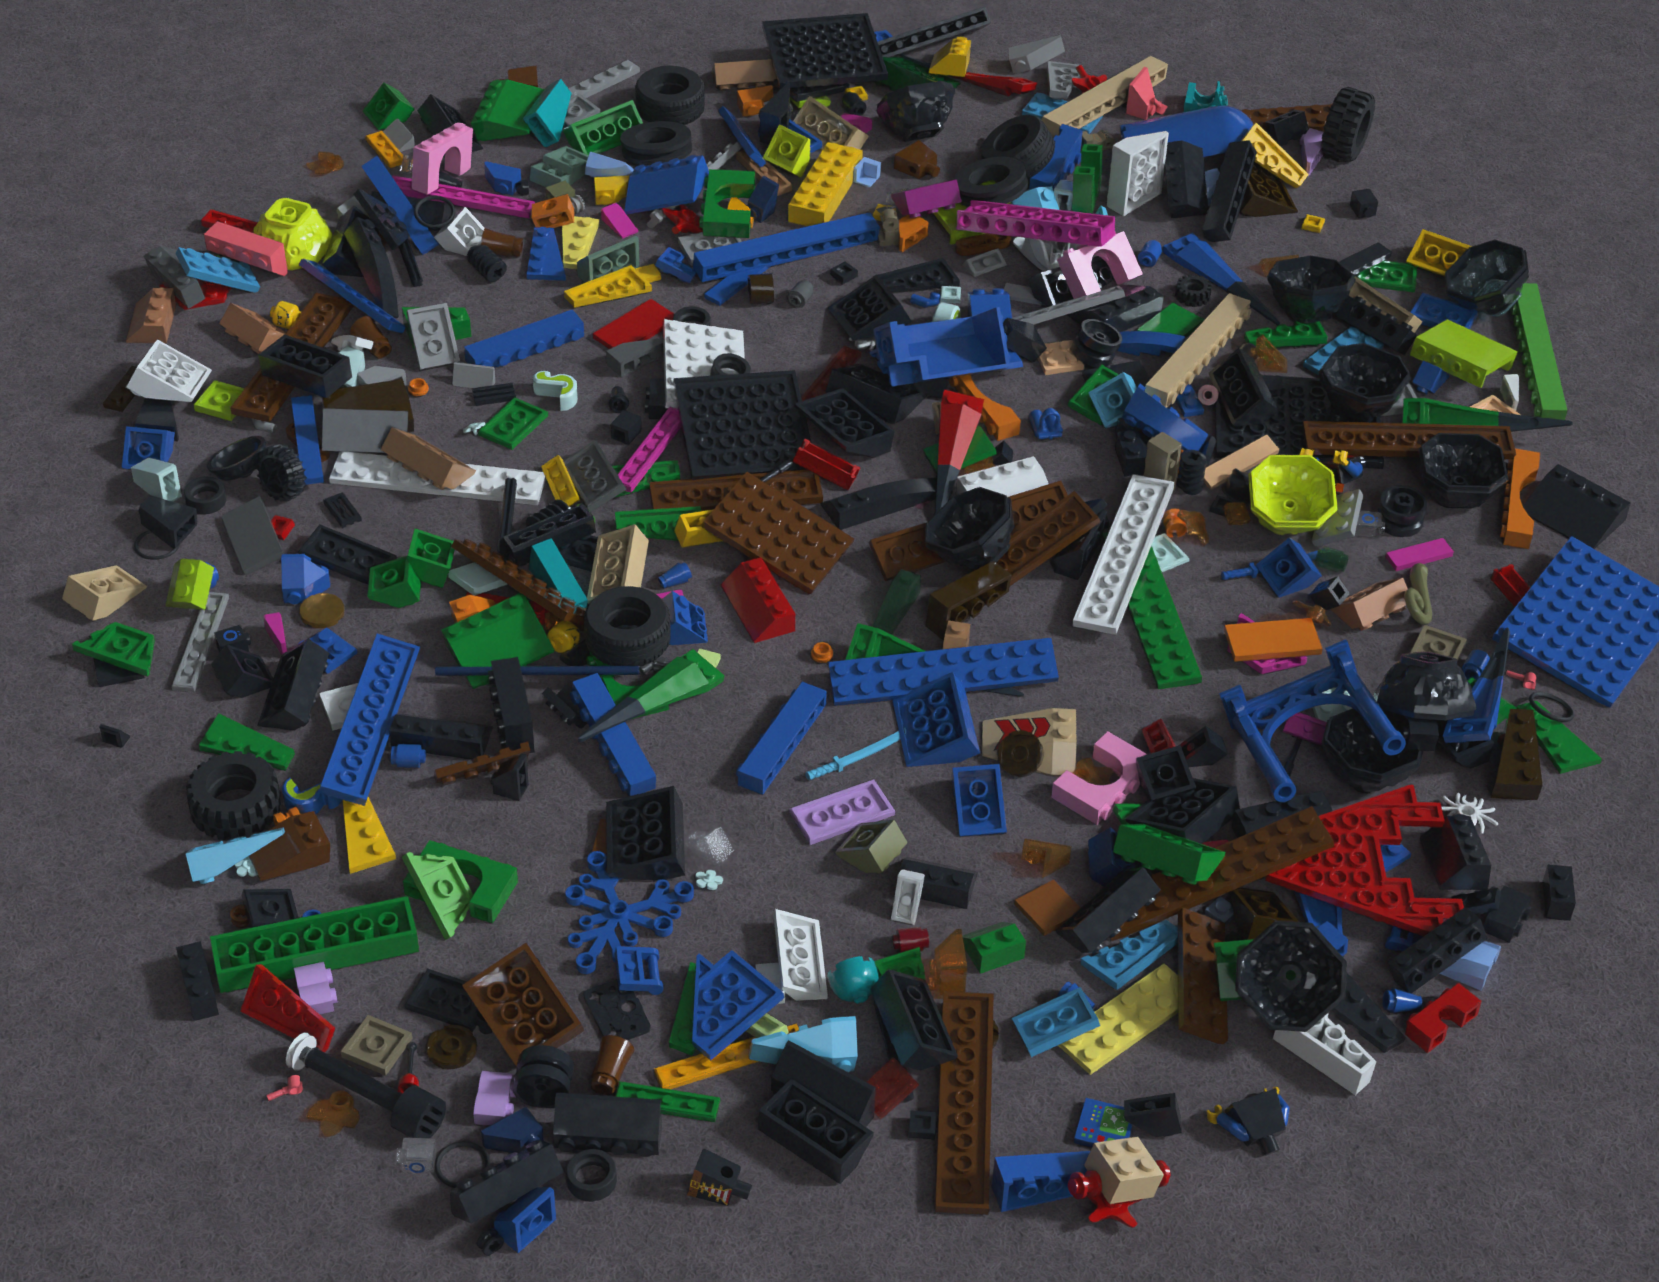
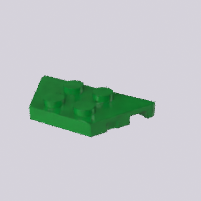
[72,622,155,677]

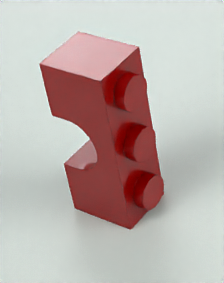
[1405,983,1482,1053]

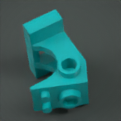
[1184,81,1228,112]

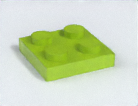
[194,380,244,421]

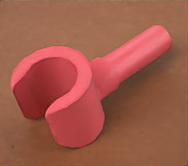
[1151,97,1168,115]
[1506,670,1536,690]
[267,1075,303,1101]

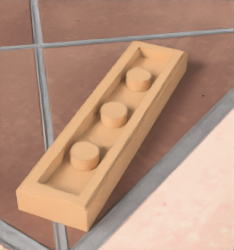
[1204,435,1279,490]

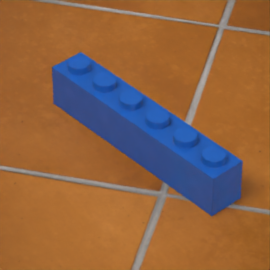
[464,309,584,368]
[570,673,656,796]
[736,682,826,795]

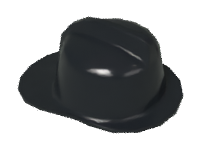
[1221,468,1251,509]

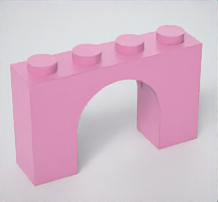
[412,123,473,195]
[1057,231,1142,299]
[1051,732,1147,825]

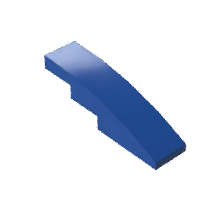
[1118,331,1185,356]

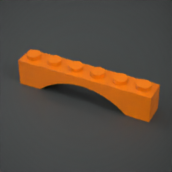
[948,375,1021,441]
[1500,449,1540,549]

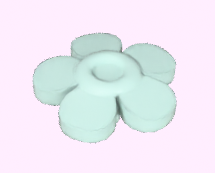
[462,422,485,435]
[235,857,257,877]
[695,870,723,890]

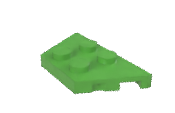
[402,852,473,940]

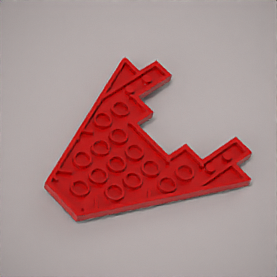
[1265,785,1464,937]

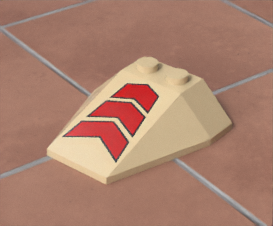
[982,708,1076,777]

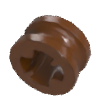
[230,904,249,928]

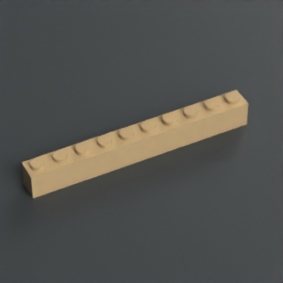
[1041,56,1168,138]
[1145,293,1251,408]

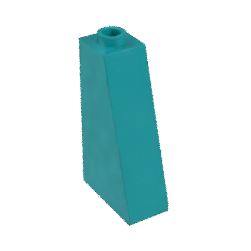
[523,79,572,147]
[528,538,588,608]

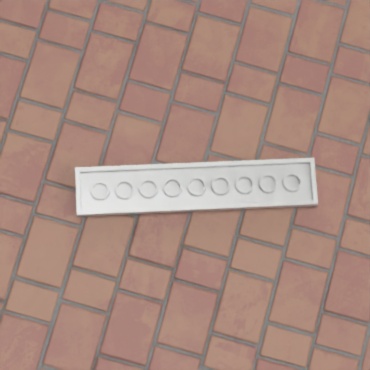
[329,451,546,505]
[1073,474,1174,635]

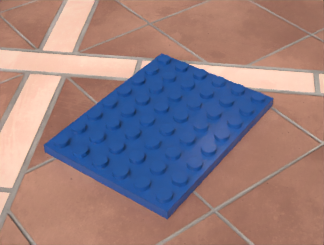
[1492,536,1659,708]

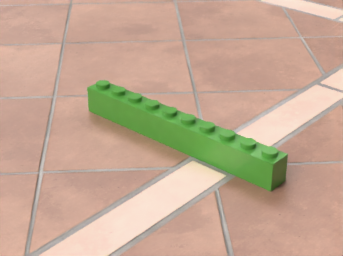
[1511,283,1567,420]

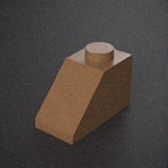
[943,621,970,649]

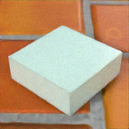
[940,286,961,303]

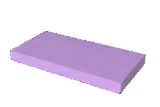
[790,779,895,845]

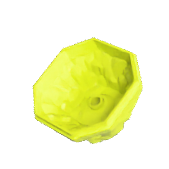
[254,198,333,271]
[1248,455,1338,535]

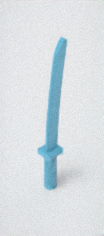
[805,728,906,781]

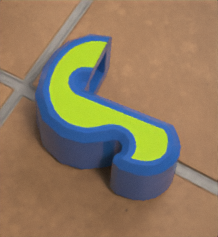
[282,777,342,814]

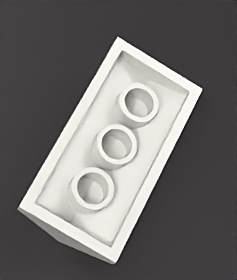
[773,909,828,1001]

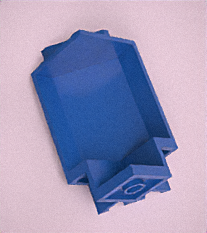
[869,307,1023,386]

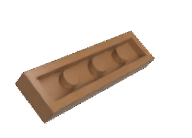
[736,150,792,196]

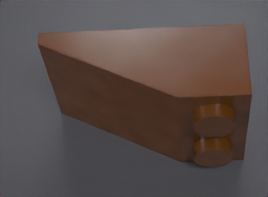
[248,811,330,881]

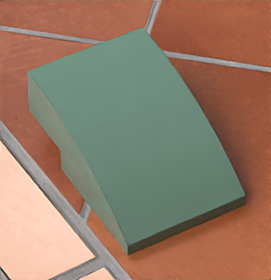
[530,146,589,187]

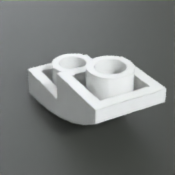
[331,335,373,351]

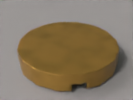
[300,593,345,629]

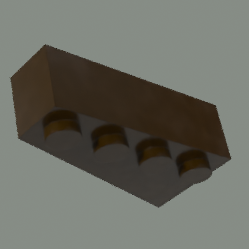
[925,561,1012,640]
[1491,709,1543,800]

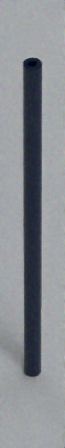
[435,666,639,676]

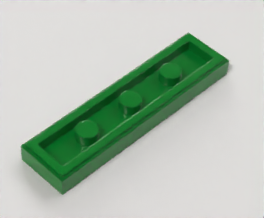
[615,1081,720,1122]

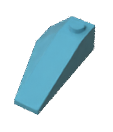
[186,827,285,884]
[749,1016,858,1073]

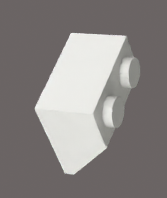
[434,207,484,256]

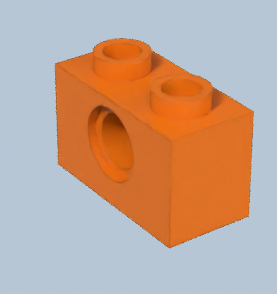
[531,194,574,228]

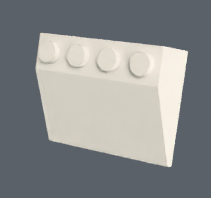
[1107,131,1169,216]
[126,339,212,402]
[956,456,1049,497]

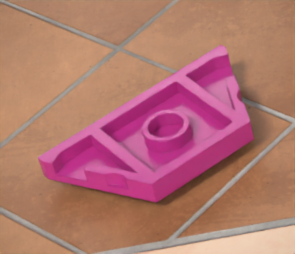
[1227,613,1307,674]

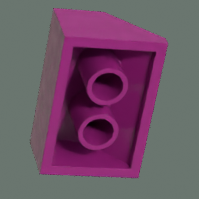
[891,179,962,218]

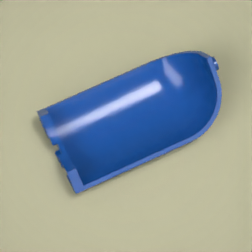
[1119,105,1254,157]

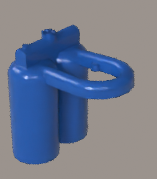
[1028,408,1063,440]

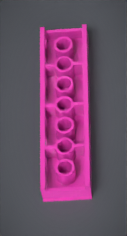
[956,200,1116,247]

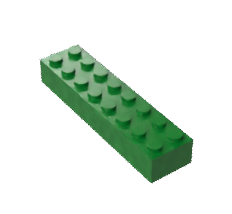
[210,896,419,993]

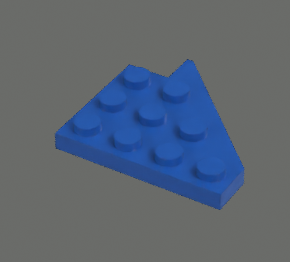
[692,950,784,1061]

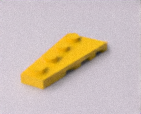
[1241,123,1309,188]
[343,797,396,874]

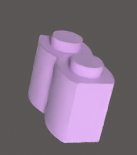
[294,962,338,1014]
[473,1071,516,1126]

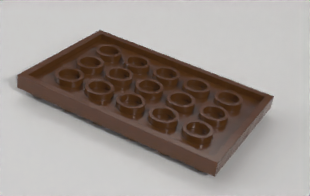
[702,472,854,594]

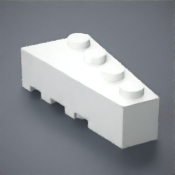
[1273,1014,1376,1095]

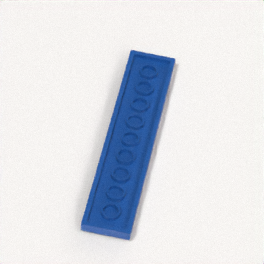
[319,634,420,806]
[828,638,1059,706]

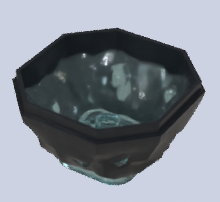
[1445,239,1529,316]

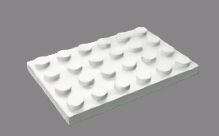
[663,319,745,409]

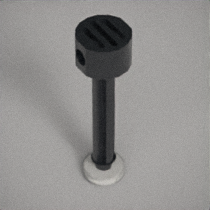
[286,1033,446,1144]

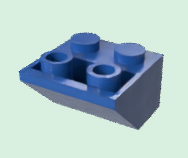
[662,591,708,645]

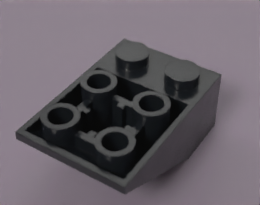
[758,83,790,144]

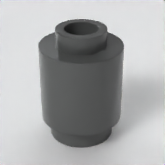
[787,280,813,307]

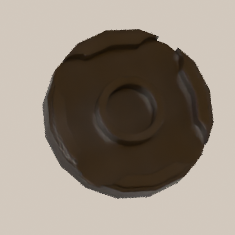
[997,730,1044,777]
[426,1025,478,1069]

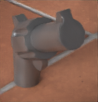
[639,657,671,674]

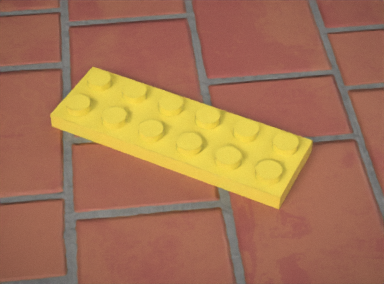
[1058,964,1179,1075]

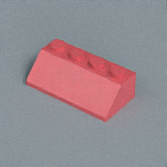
[204,221,288,276]

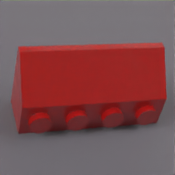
[721,557,795,643]

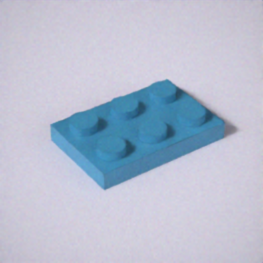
[1012,987,1101,1057]

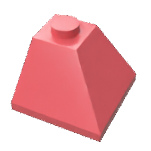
[1126,67,1156,120]

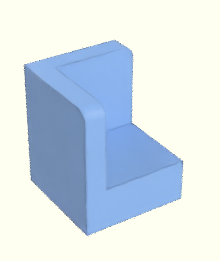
[853,157,881,187]

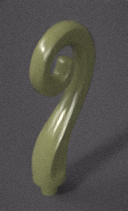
[1404,563,1432,625]

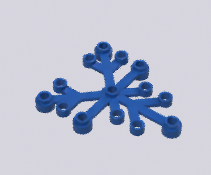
[565,851,694,974]

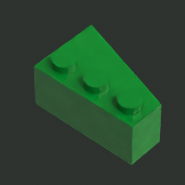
[402,307,472,349]

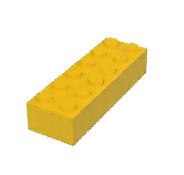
[788,142,863,226]

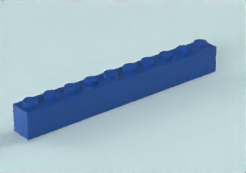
[693,212,880,282]

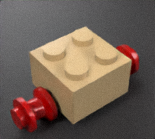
[1068,1137,1171,1204]

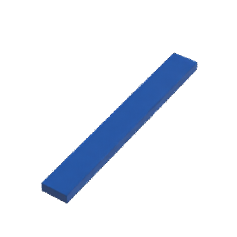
[299,259,406,333]

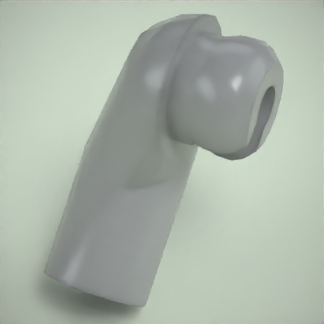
[252,419,277,433]

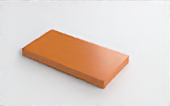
[1224,618,1323,662]

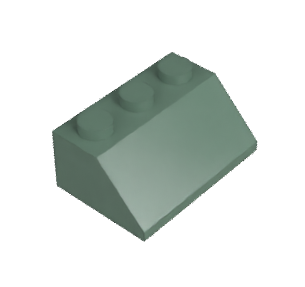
[577,236,639,283]

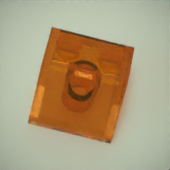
[928,929,967,999]

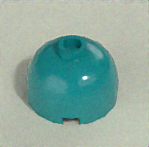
[827,956,879,1004]

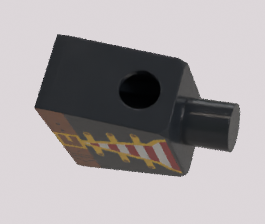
[687,1148,752,1206]

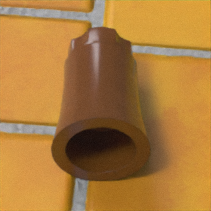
[481,228,523,257]
[350,316,392,359]
[591,1035,634,1095]

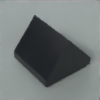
[991,441,1013,465]

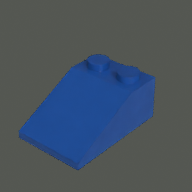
[951,764,1007,837]

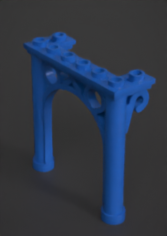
[1219,639,1406,802]

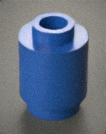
[1138,240,1162,267]
[1462,650,1490,680]
[391,744,426,768]

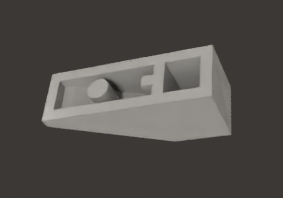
[1009,35,1065,73]

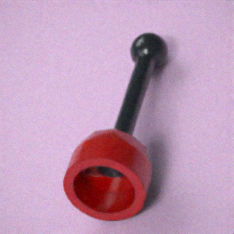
[398,1042,419,1093]

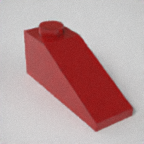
[1141,718,1176,753]

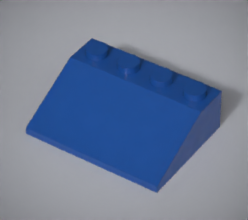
[624,155,709,215]
[892,672,980,767]

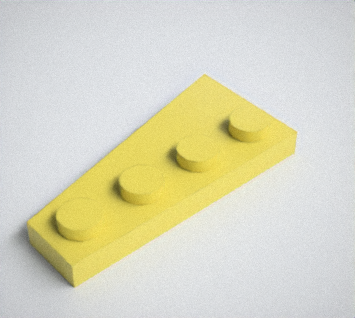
[562,216,599,269]

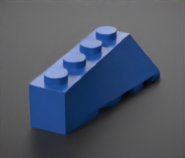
[1122,384,1208,451]

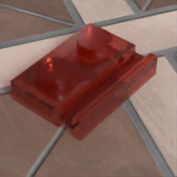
[867,1057,919,1119]

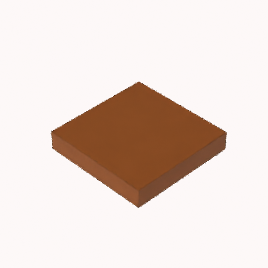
[1015,879,1080,936]

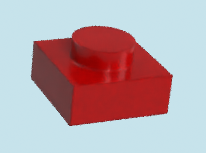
[271,515,295,541]

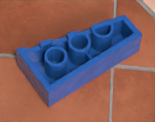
[1029,124,1083,191]
[992,1151,1090,1212]

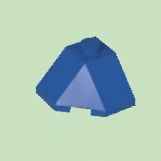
[281,554,330,604]

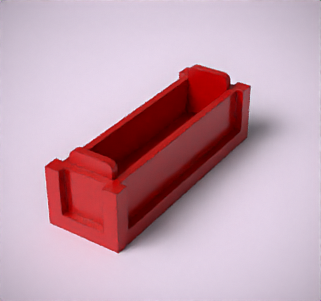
[793,439,860,491]
[1491,564,1530,607]

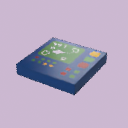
[1074,1098,1133,1148]

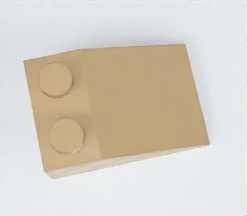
[62,565,147,620]

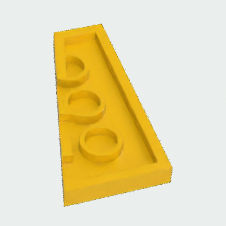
[564,265,652,308]

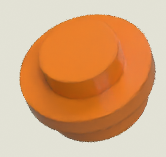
[408,378,429,396]
[811,642,833,663]

